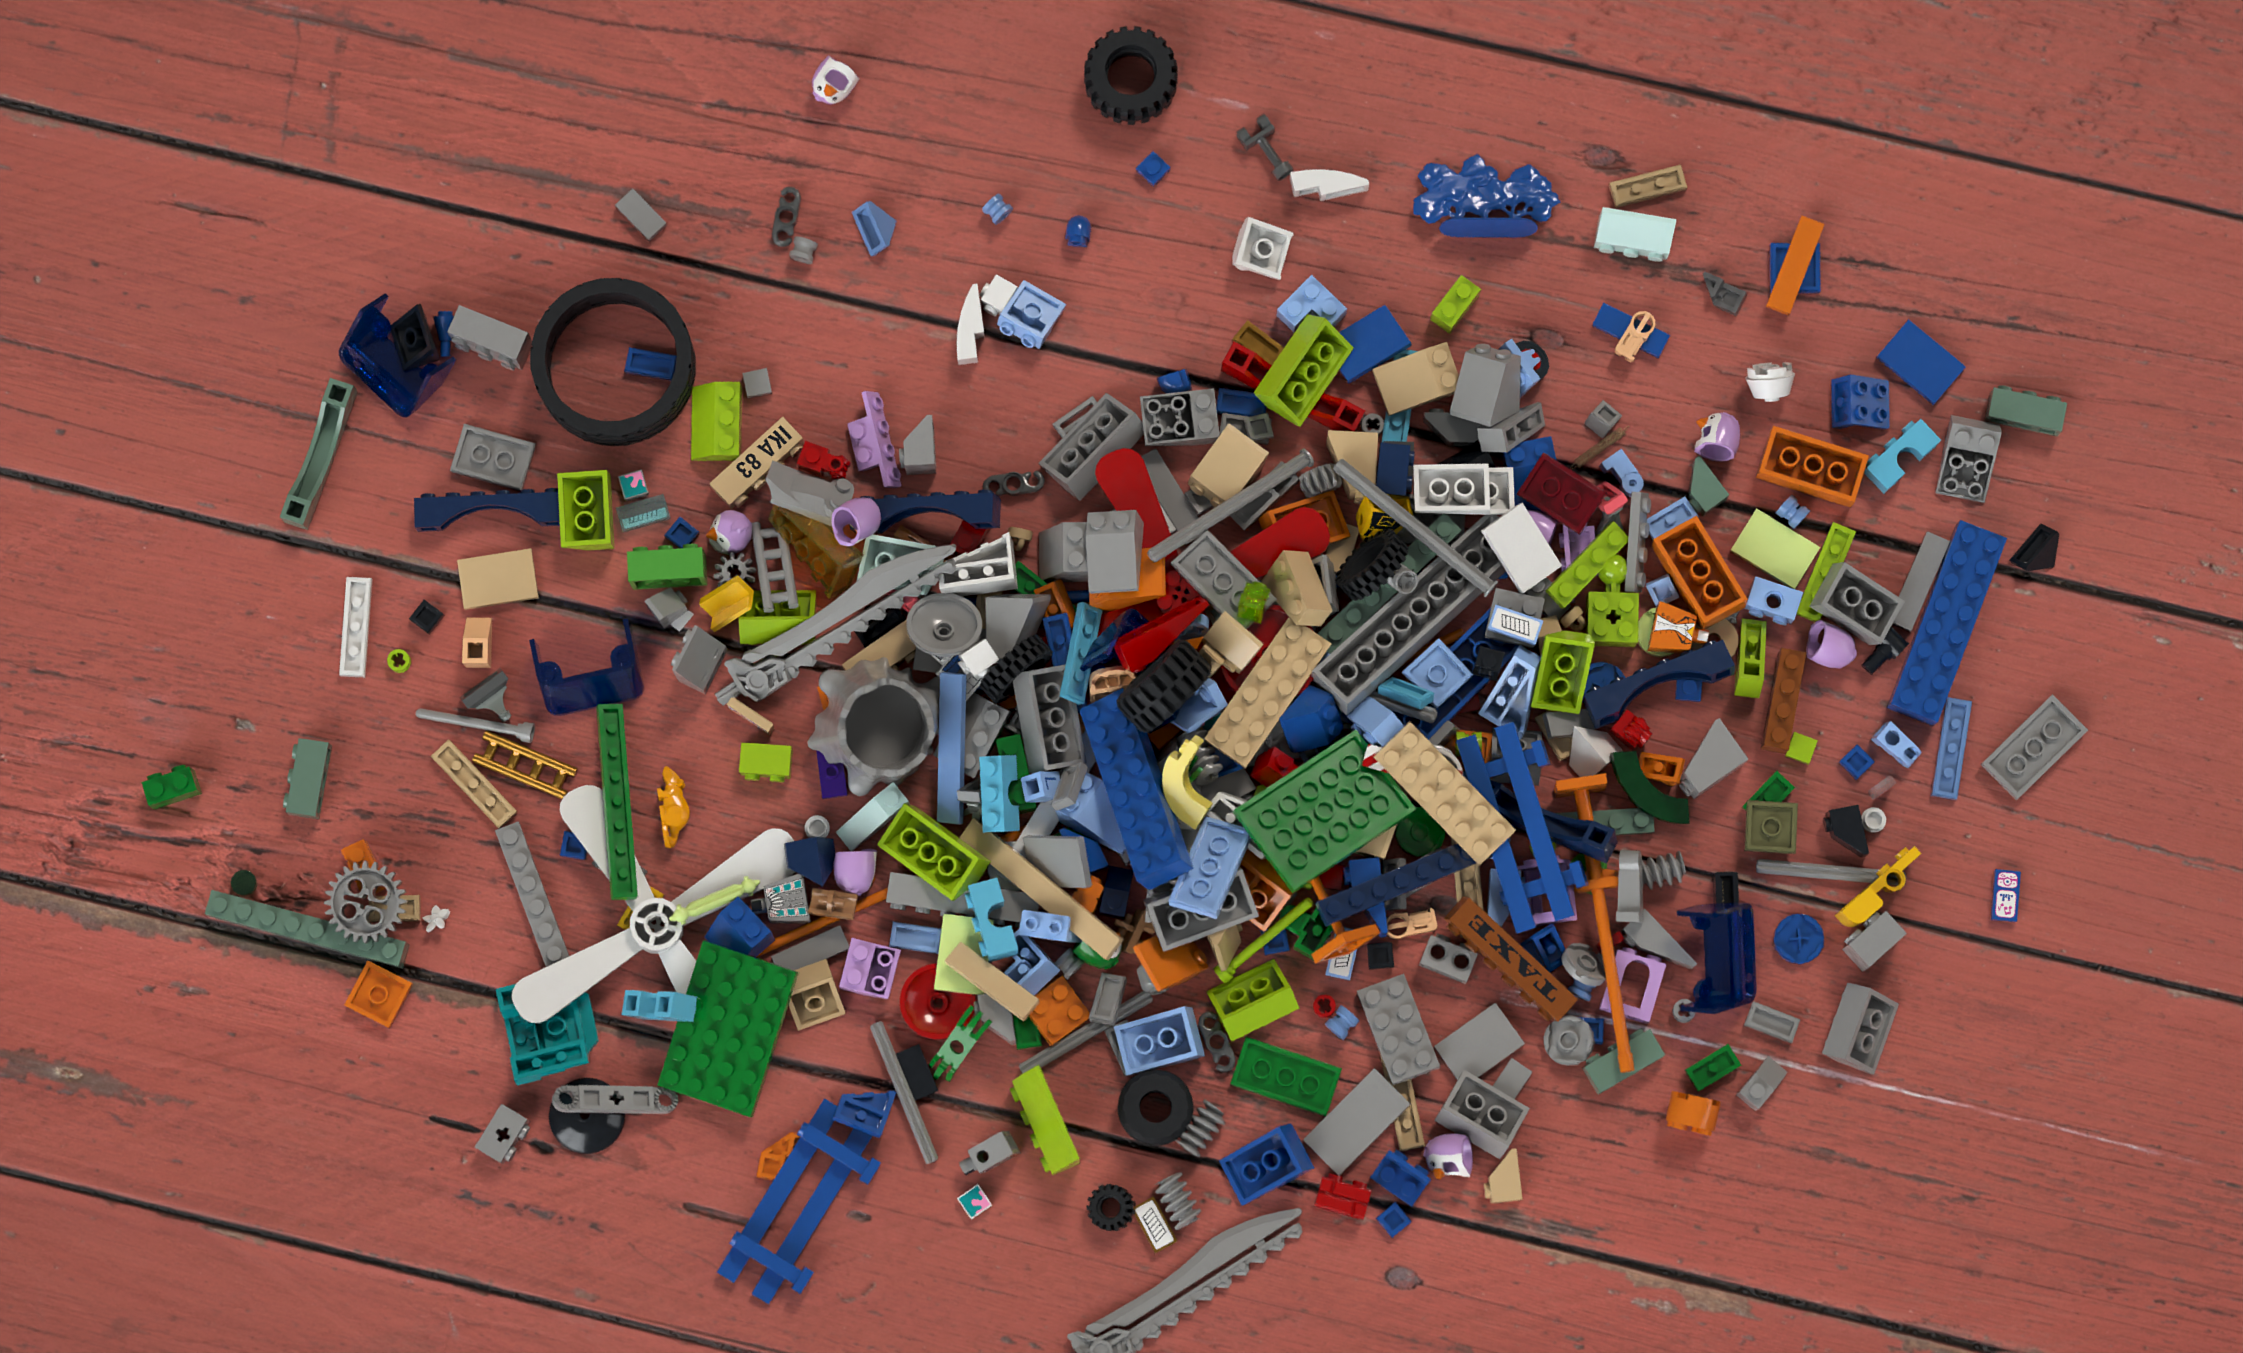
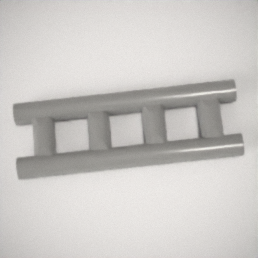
[752,517,799,613]

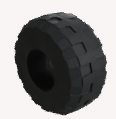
[1118,1069,1194,1146]

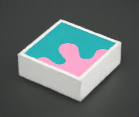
[957,1184,992,1220]

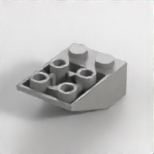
[1140,388,1220,446]
[1935,415,2002,503]
[671,625,728,694]

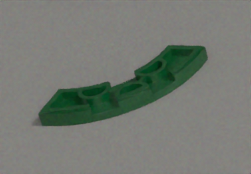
[1610,751,1690,824]

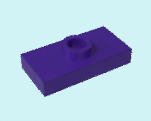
[816,750,848,799]

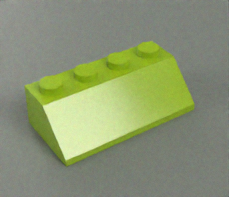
[1254,314,1354,427]
[877,803,991,901]

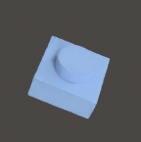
[1646,573,1679,606]

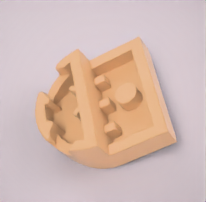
[1088,665,1138,704]

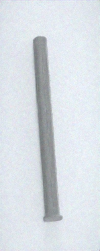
[1147,449,1314,562]
[1333,459,1498,597]

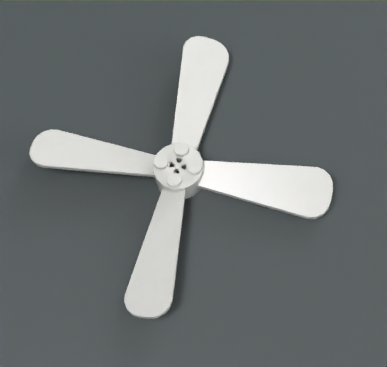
[512,785,796,1023]

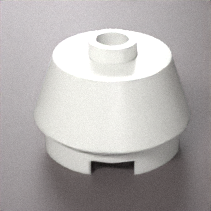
[1745,362,1795,402]

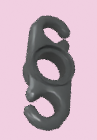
[772,187,801,247]
[982,471,1045,496]
[1198,1012,1236,1072]

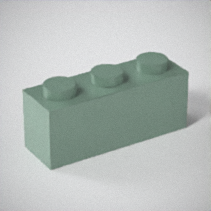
[1985,385,2067,436]
[283,738,332,819]
[1583,1028,1665,1095]

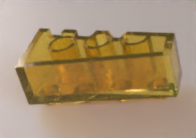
[768,504,864,599]

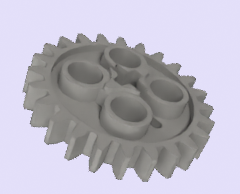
[324,861,408,943]

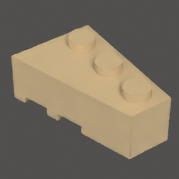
[1261,550,1333,626]

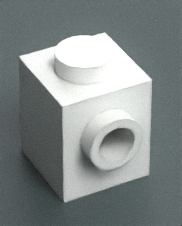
[980,274,1018,316]
[958,639,999,678]

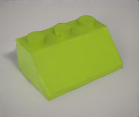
[691,382,742,461]
[557,470,615,550]
[739,590,816,645]
[1530,631,1595,714]
[1206,959,1300,1041]

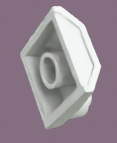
[1232,217,1294,280]

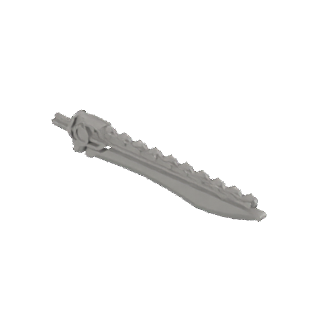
[715,544,957,706]
[1067,1208,1303,1353]

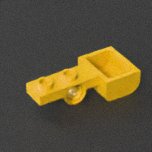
[1834,846,1921,927]

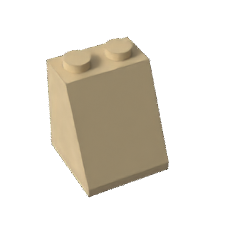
[1188,423,1269,508]
[1326,430,1378,504]

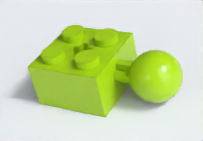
[1586,554,1639,647]

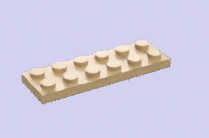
[1204,617,1332,768]
[1373,721,1516,866]

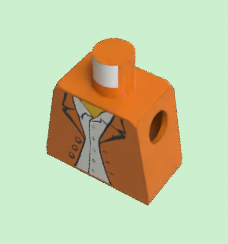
[1647,601,1709,653]

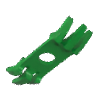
[929,1005,992,1082]

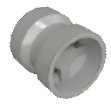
[1387,563,1418,594]

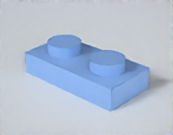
[1647,497,1699,539]

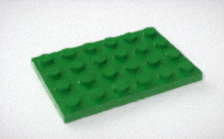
[1233,730,1416,893]
[657,940,799,1118]

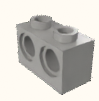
[1418,933,1478,984]

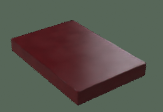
[1517,452,1607,535]

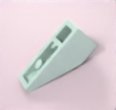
[836,782,910,852]

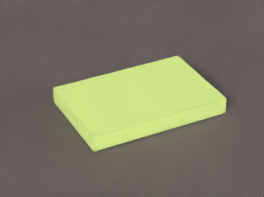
[1730,508,1820,589]
[934,914,994,995]

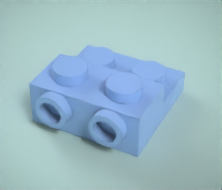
[997,280,1066,349]

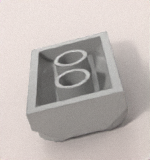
[765,460,854,526]

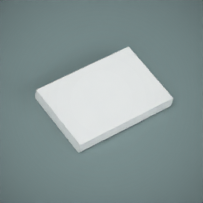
[1481,503,1562,594]

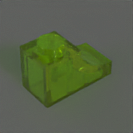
[1237,581,1271,624]

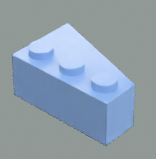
[1478,645,1540,739]

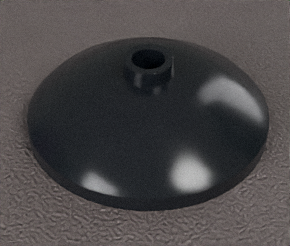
[549,1078,625,1154]

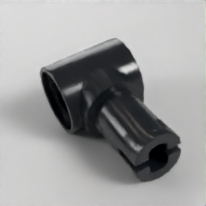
[1861,627,1909,675]

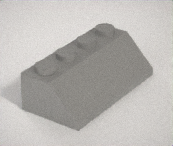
[1038,393,1144,501]
[1013,665,1087,773]
[1144,866,1259,952]

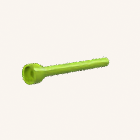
[1213,898,1313,984]

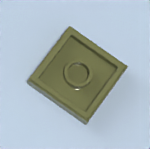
[1744,800,1798,854]

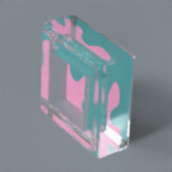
[1868,775,1897,800]

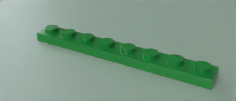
[596,704,638,900]

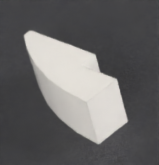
[1290,169,1369,201]
[957,284,985,365]

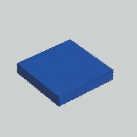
[1770,243,1821,293]

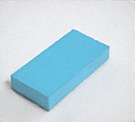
[1378,677,1434,710]

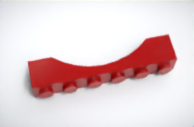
[1220,342,1365,432]

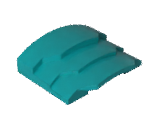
[496,984,599,1086]

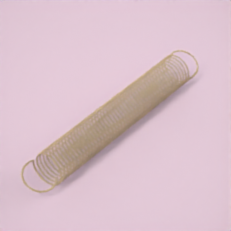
[1570,426,1629,469]

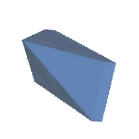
[852,201,896,256]

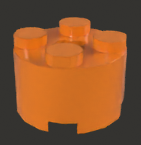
[1666,1091,1721,1136]

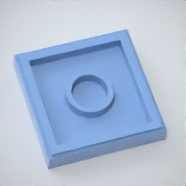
[1402,638,1473,709]

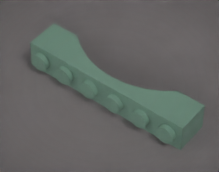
[280,378,358,530]

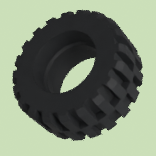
[1084,26,1178,125]
[1116,640,1212,733]

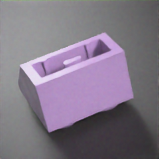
[839,938,901,999]

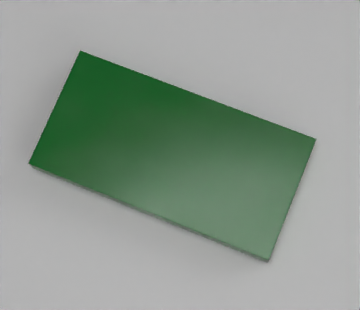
[1230,1037,1342,1117]

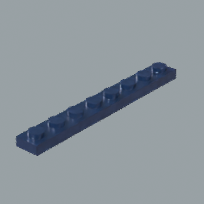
[1315,843,1492,927]

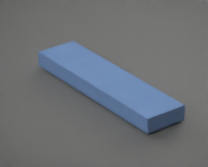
[1931,697,1972,800]

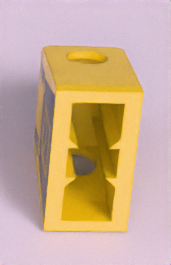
[1356,494,1413,542]

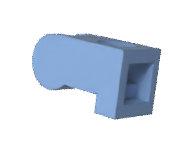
[1599,449,1644,497]
[1870,721,1922,768]

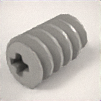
[1177,729,1223,786]
[1642,851,1686,890]
[1175,1099,1226,1157]
[1155,1172,1201,1230]

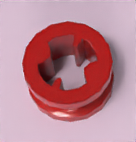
[1313,995,1336,1018]

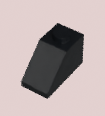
[1823,805,1869,857]

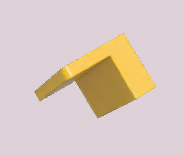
[699,575,754,632]

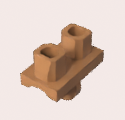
[808,888,858,920]
[1114,909,1155,954]

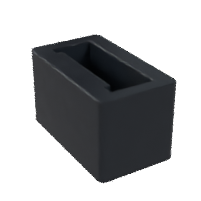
[1713,872,1739,914]

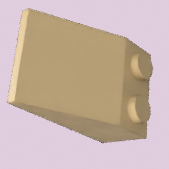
[1372,342,1459,416]

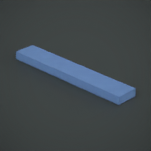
[937,672,966,825]

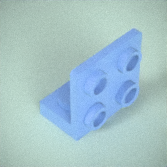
[1167,677,1228,733]

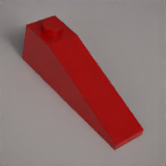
[1112,596,1209,673]

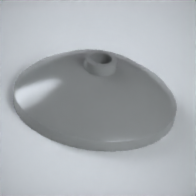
[906,593,982,657]

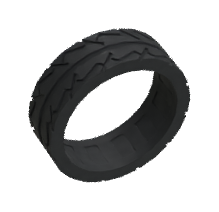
[530,278,696,446]

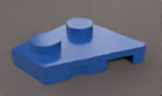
[832,1091,896,1138]

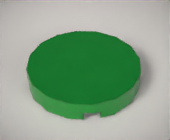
[1395,807,1445,857]

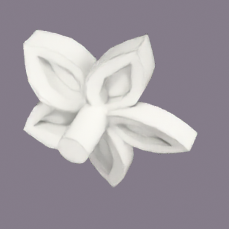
[422,905,450,933]

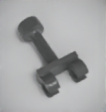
[1236,114,1294,181]

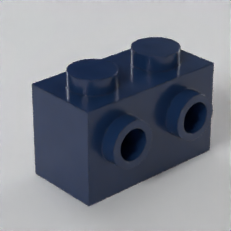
[1376,442,1415,496]

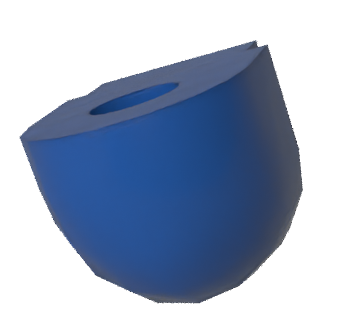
[1065,215,1091,248]
[1156,369,1192,394]

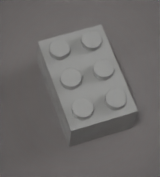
[448,305,533,371]
[1809,562,1905,645]

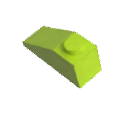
[1734,618,1767,698]

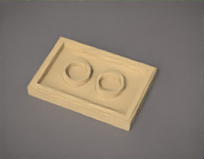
[457,548,539,610]

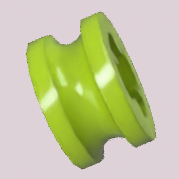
[387,649,411,673]

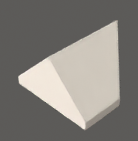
[1569,726,1623,777]

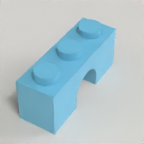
[1864,419,1941,494]
[979,755,1020,833]
[964,878,1018,962]
[622,990,697,1022]

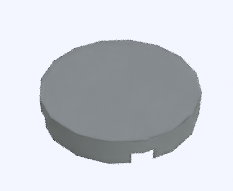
[1561,943,1606,986]
[1543,1015,1595,1066]

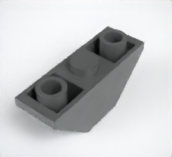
[1423,409,1482,447]

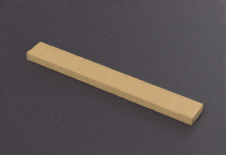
[960,818,1123,960]

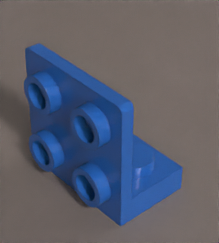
[1831,374,1890,429]
[1370,1150,1431,1207]

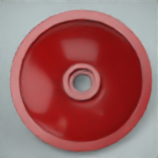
[900,963,976,1040]

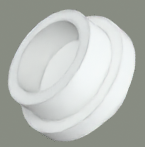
[1861,807,1886,833]
[805,815,830,838]

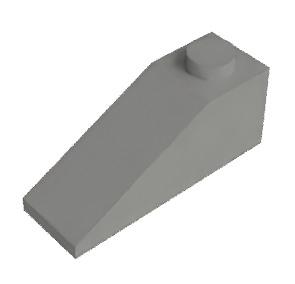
[1477,402,1545,452]
[1621,909,1697,969]

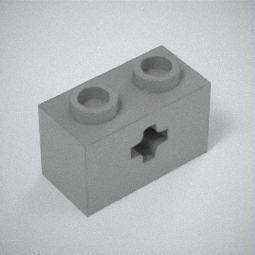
[475,1104,530,1164]

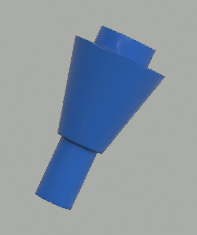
[433,311,454,357]

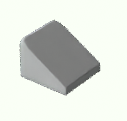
[1584,400,1622,438]

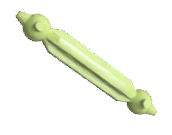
[669,876,760,925]

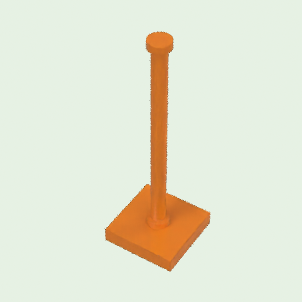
[1311,876,1380,964]

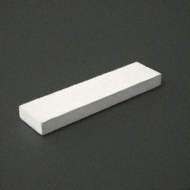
[339,577,373,678]

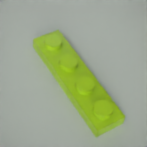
[1545,521,1628,609]
[1796,522,1856,622]

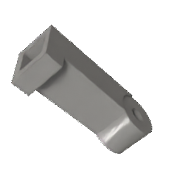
[1616,850,1643,922]

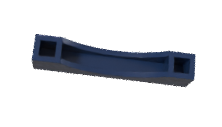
[414,488,560,532]
[850,490,1001,535]
[1584,640,1735,729]
[1490,780,1618,864]

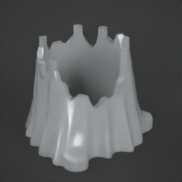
[807,657,940,796]

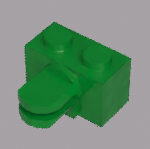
[1280,905,1334,962]

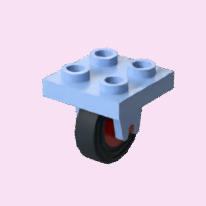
[1498,339,1549,398]

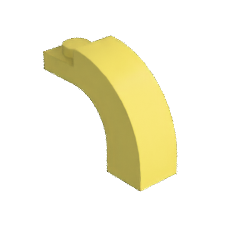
[1162,735,1213,830]

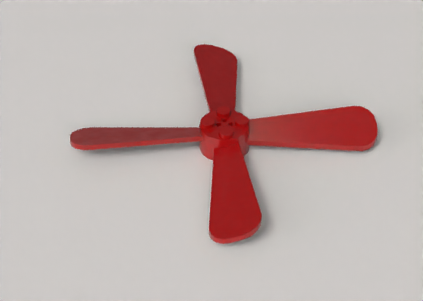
[1042,448,1330,710]

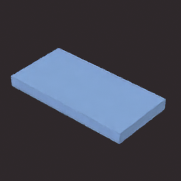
[1168,816,1251,919]

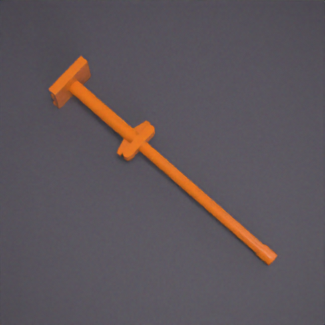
[1554,773,1635,1073]

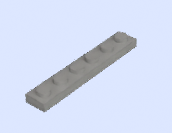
[495,821,570,967]

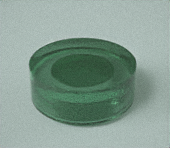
[231,870,257,896]

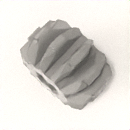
[1299,463,1342,498]
[714,552,756,587]

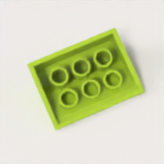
[1009,1065,1080,1176]

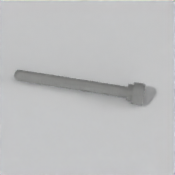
[416,708,535,743]

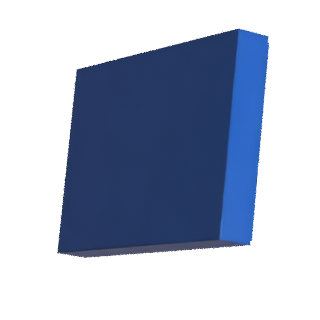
[1339,305,1412,384]
[1876,319,1966,405]

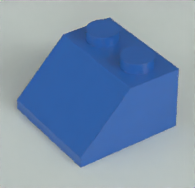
[1279,685,1344,753]
[705,897,775,957]

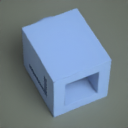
[1021,771,1060,802]

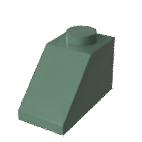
[1688,456,1729,517]

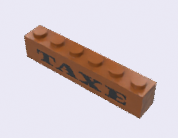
[1443,896,1578,1022]

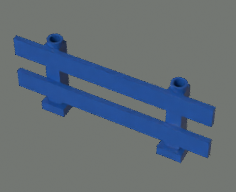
[1456,722,1589,934]
[717,1098,881,1304]

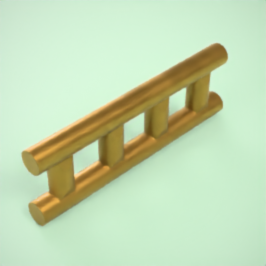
[472,730,578,799]

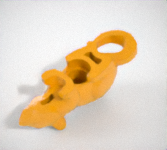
[657,766,690,848]

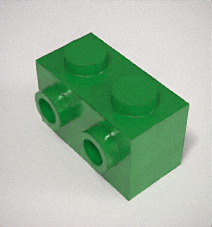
[141,765,202,810]

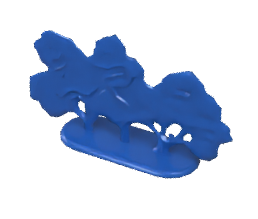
[1413,154,1560,238]

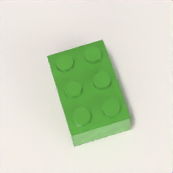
[627,544,708,590]

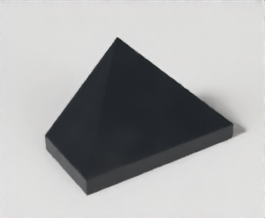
[2009,523,2060,571]
[854,605,906,648]

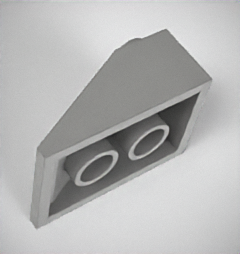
[1086,510,1144,594]

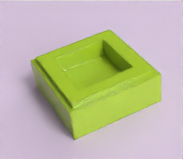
[1785,732,1818,765]

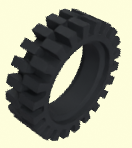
[1335,529,1408,601]
[979,634,1053,704]

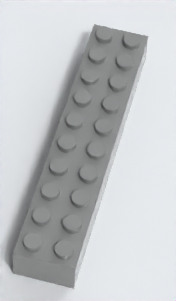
[1312,515,1506,715]

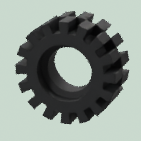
[1086,1184,1136,1231]

